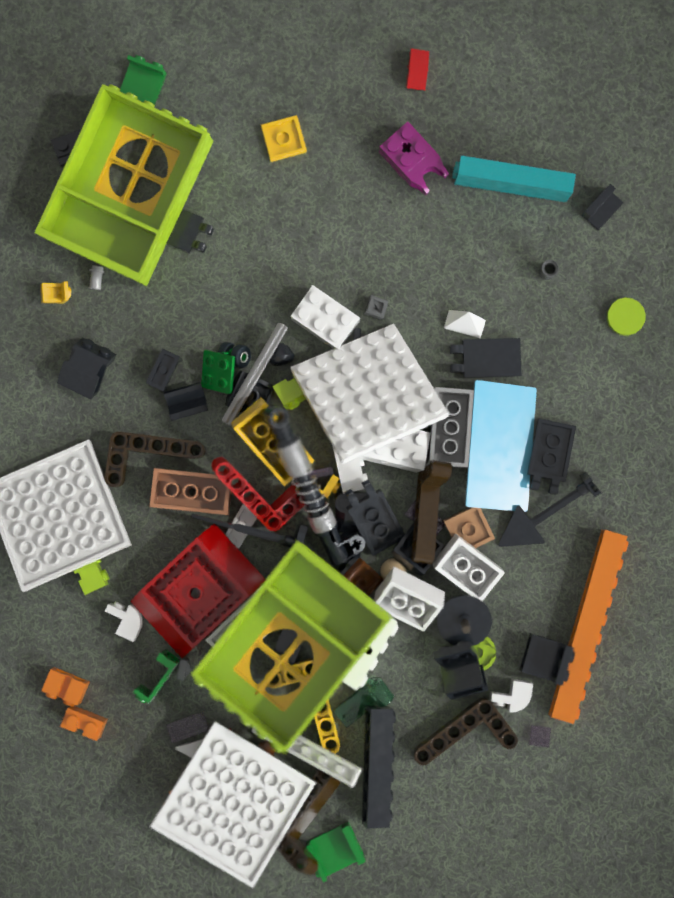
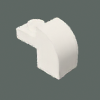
[105,602,143,642]
[489,679,533,712]

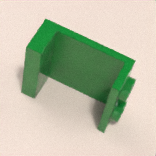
[120,55,167,105]
[133,649,181,703]
[306,821,366,882]

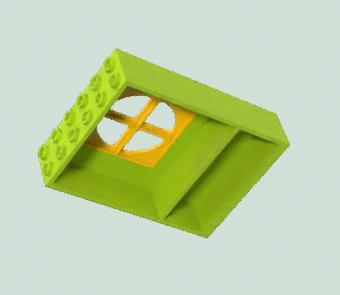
[34,84,214,286]
[191,541,394,753]

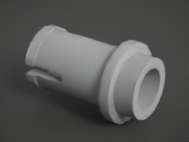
[89,265,105,290]

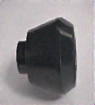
[269,343,295,366]

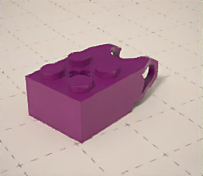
[379,122,449,196]

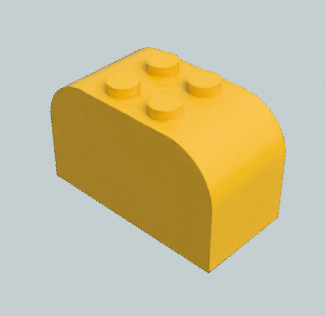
[231,397,314,486]

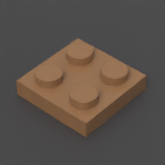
[443,507,495,548]

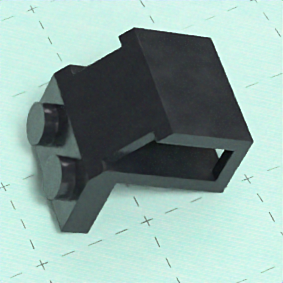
[57,338,116,400]
[519,633,575,686]
[433,641,488,700]

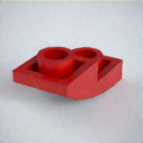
[406,48,429,91]

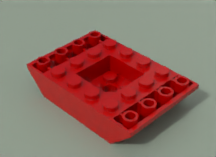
[130,524,267,658]

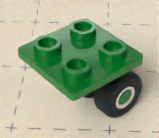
[201,342,251,394]

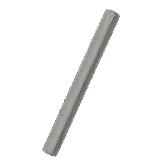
[222,323,287,426]

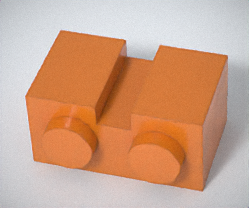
[41,667,90,707]
[60,706,108,741]

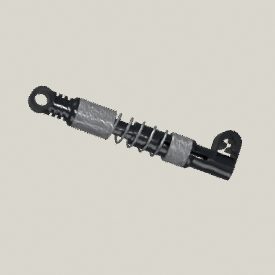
[263,405,365,565]

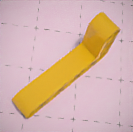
[265,659,340,753]

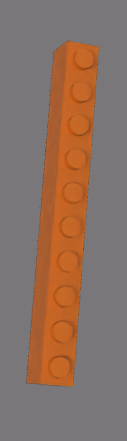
[548,530,628,724]

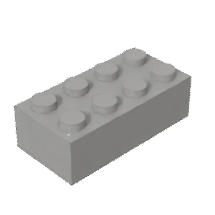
[428,387,474,468]

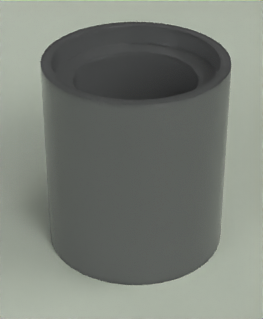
[539,260,559,280]

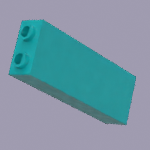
[452,156,576,202]

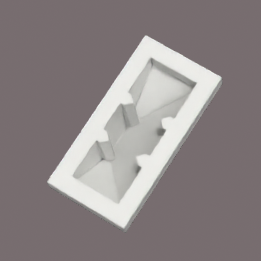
[444,310,486,339]

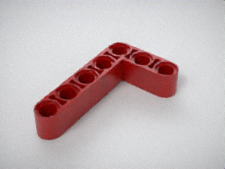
[211,457,304,531]

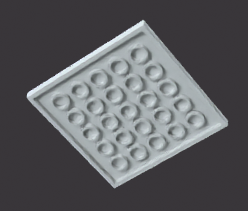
[291,324,449,464]
[0,440,132,592]
[151,721,316,888]

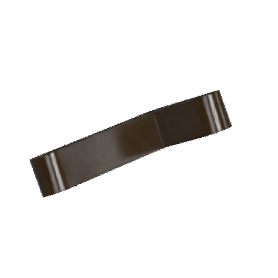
[105,432,206,488]
[411,460,452,564]
[413,697,518,765]
[276,769,341,875]

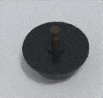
[437,595,492,646]

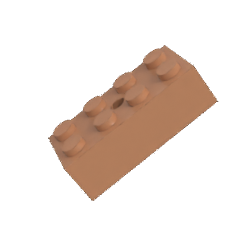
[150,468,233,515]

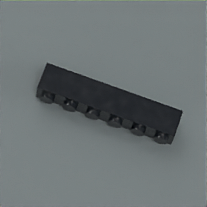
[362,706,396,829]

